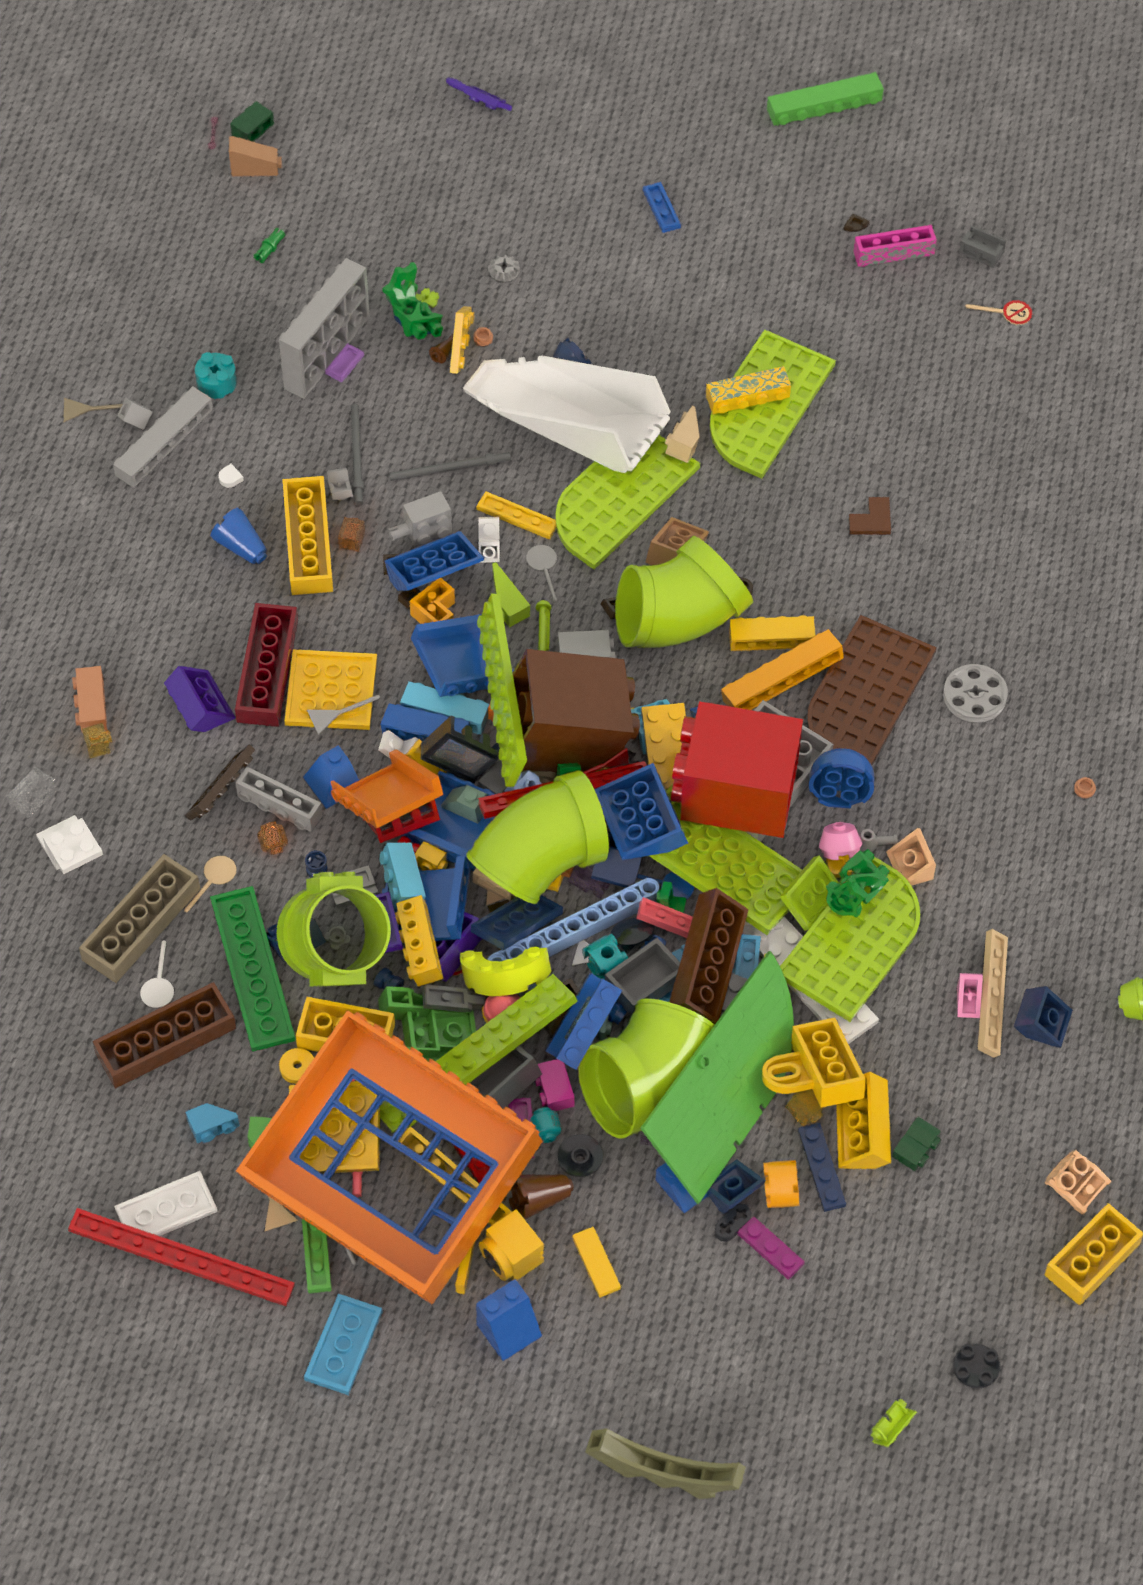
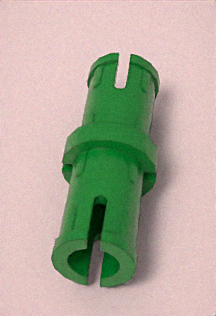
[253,228,285,264]

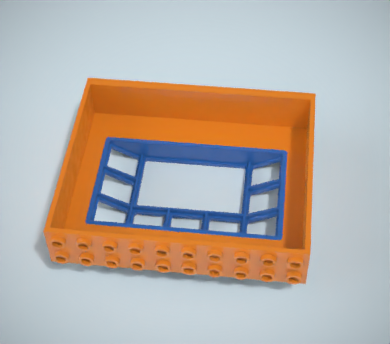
[236,1010,543,1304]

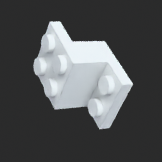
[36,815,103,874]

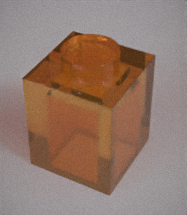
[338,517,365,552]

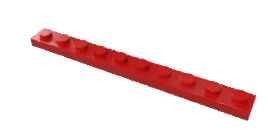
[68,1208,295,1307]

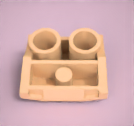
[1045,1150,1111,1214]

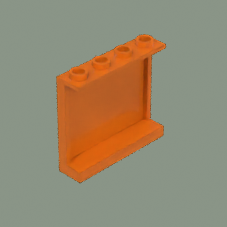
[331,749,444,828]

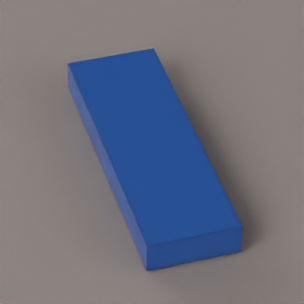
[643,182,681,233]

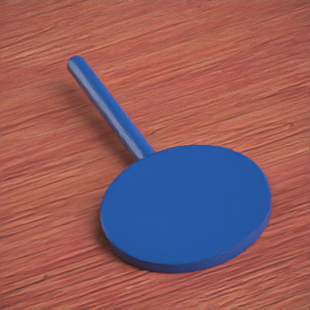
[637,872,694,900]

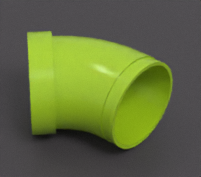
[615,536,754,648]
[466,770,609,904]
[578,999,714,1138]

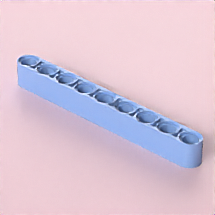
[487,878,659,961]

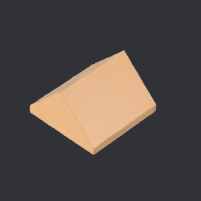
[886,828,936,886]

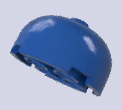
[809,748,875,809]

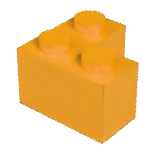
[410,578,455,624]

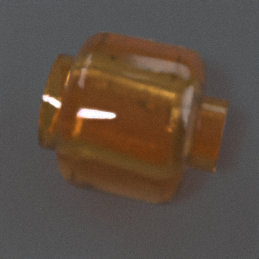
[257,821,288,855]

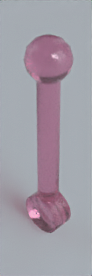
[208,116,218,149]

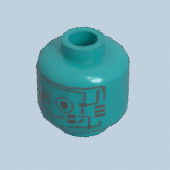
[530,1107,562,1143]

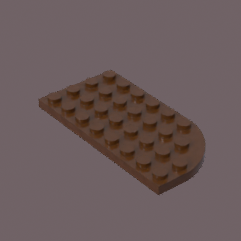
[807,615,937,765]

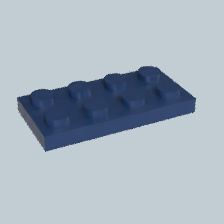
[471,895,563,950]

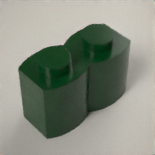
[892,1117,942,1171]

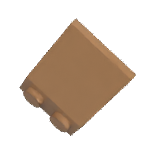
[645,517,709,565]

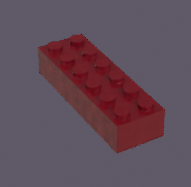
[235,603,298,727]

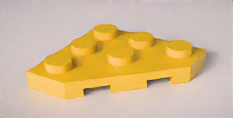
[450,306,474,374]

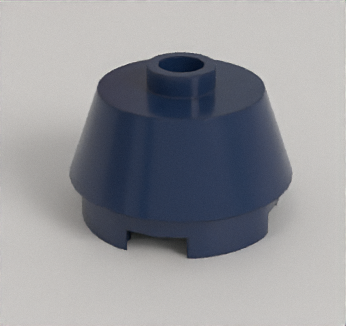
[552,337,592,365]

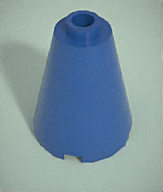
[210,508,267,564]

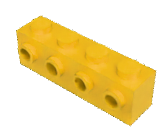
[395,895,443,987]

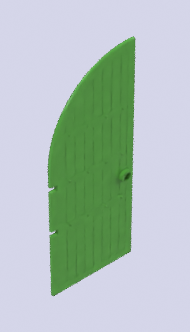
[640,951,794,1204]

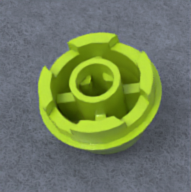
[1118,977,1143,1021]

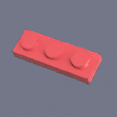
[636,897,693,938]

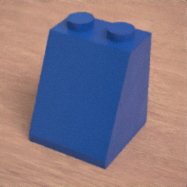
[476,1279,542,1361]

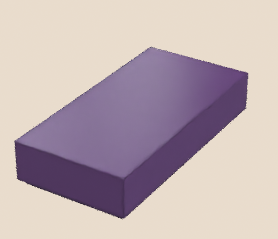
[325,343,364,382]

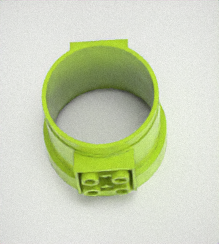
[277,872,391,987]

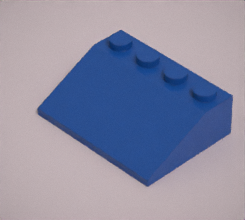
[385,531,484,591]
[594,763,688,860]

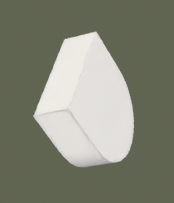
[219,464,244,488]

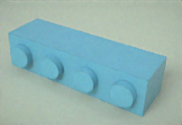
[400,682,489,735]

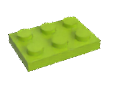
[780,855,839,931]

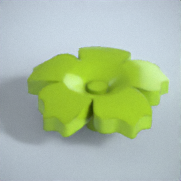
[415,288,439,308]

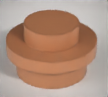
[473,327,493,346]
[1074,777,1096,798]

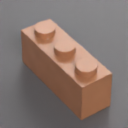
[72,666,107,733]

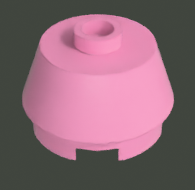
[819,822,862,860]

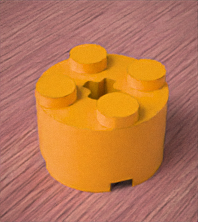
[764,1160,800,1208]

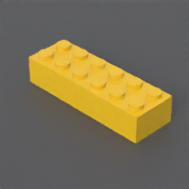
[283,476,333,595]

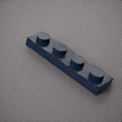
[798,1123,846,1212]

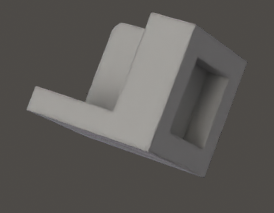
[117,398,153,429]

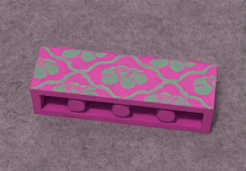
[854,225,936,267]

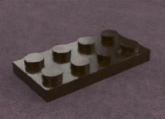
[184,744,255,821]

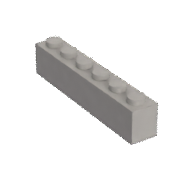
[113,387,213,488]

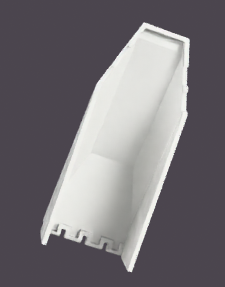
[463,356,670,473]

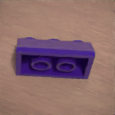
[164,666,236,732]
[435,912,482,982]

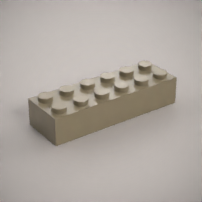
[79,854,200,983]

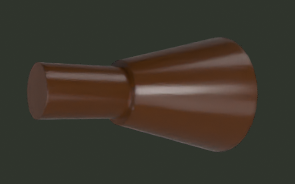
[429,334,454,364]

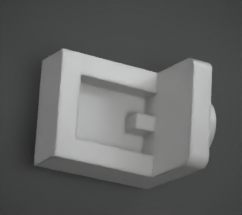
[327,468,353,500]

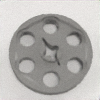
[943,664,1008,723]

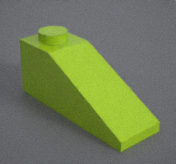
[492,562,530,628]

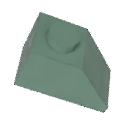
[441,785,487,824]

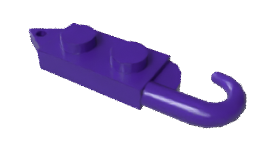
[446,77,513,111]

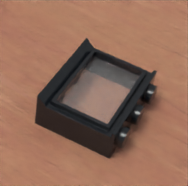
[421,716,500,784]

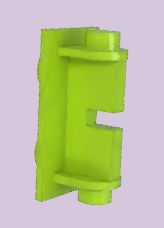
[871,1399,917,1447]

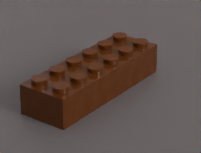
[669,888,749,1025]
[92,982,236,1089]

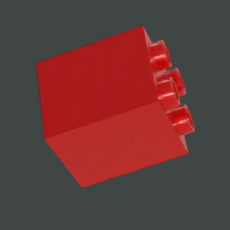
[671,701,803,838]

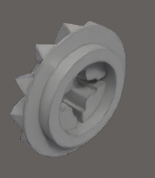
[488,254,520,282]

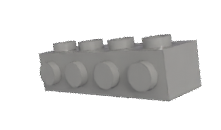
[236,767,323,832]

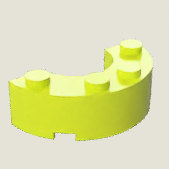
[460,947,551,996]

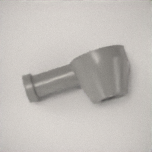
[859,829,898,852]

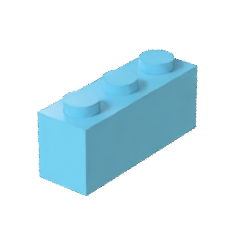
[379,843,426,910]

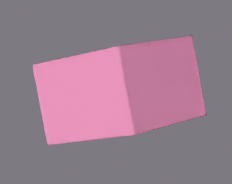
[957,973,983,1018]

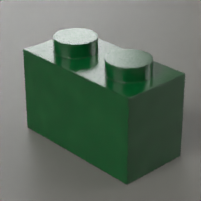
[230,101,274,142]

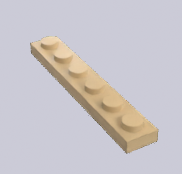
[978,929,1008,1058]

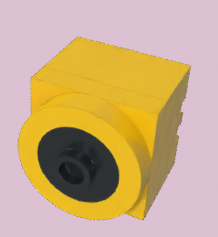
[479,1209,544,1281]

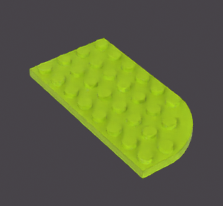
[710,329,836,479]
[556,435,700,570]
[780,857,920,1022]

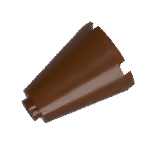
[508,1174,574,1220]

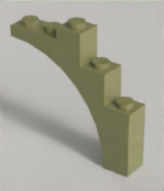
[585,1428,746,1499]

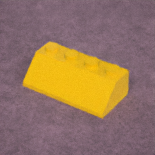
[836,1072,891,1169]

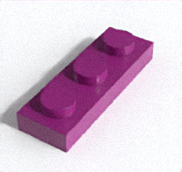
[738,1217,805,1280]

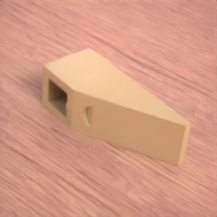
[665,406,699,463]

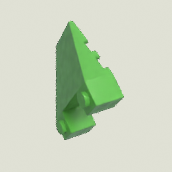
[378,986,476,1061]

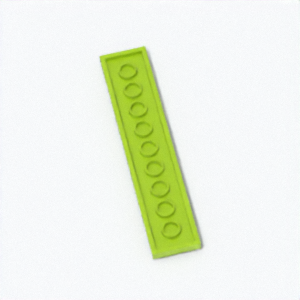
[477,593,527,787]
[380,974,578,1134]

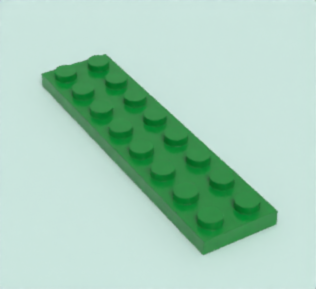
[210,886,296,1052]

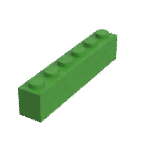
[767,72,884,126]

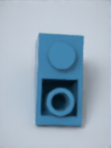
[185,1103,240,1143]

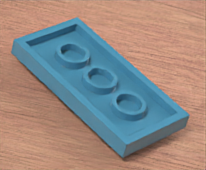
[304,1294,383,1395]

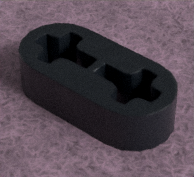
[715,1204,752,1242]

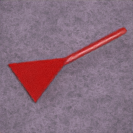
[583,748,629,774]

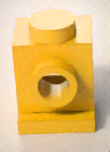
[415,841,448,871]

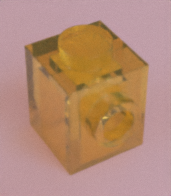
[82,723,112,759]
[785,1089,825,1127]

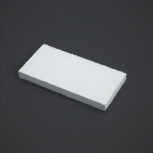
[114,1171,218,1236]

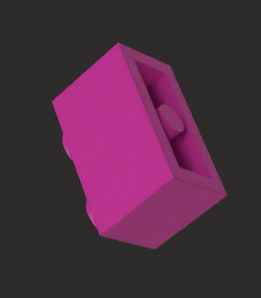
[535,1059,575,1111]

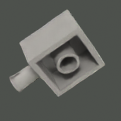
[388,491,452,546]

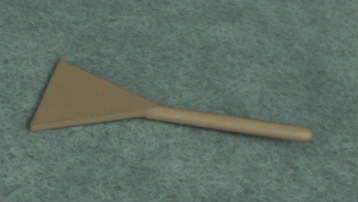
[64,398,123,422]

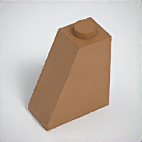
[229,136,282,176]

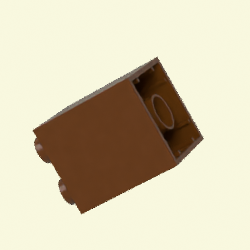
[513,649,640,773]

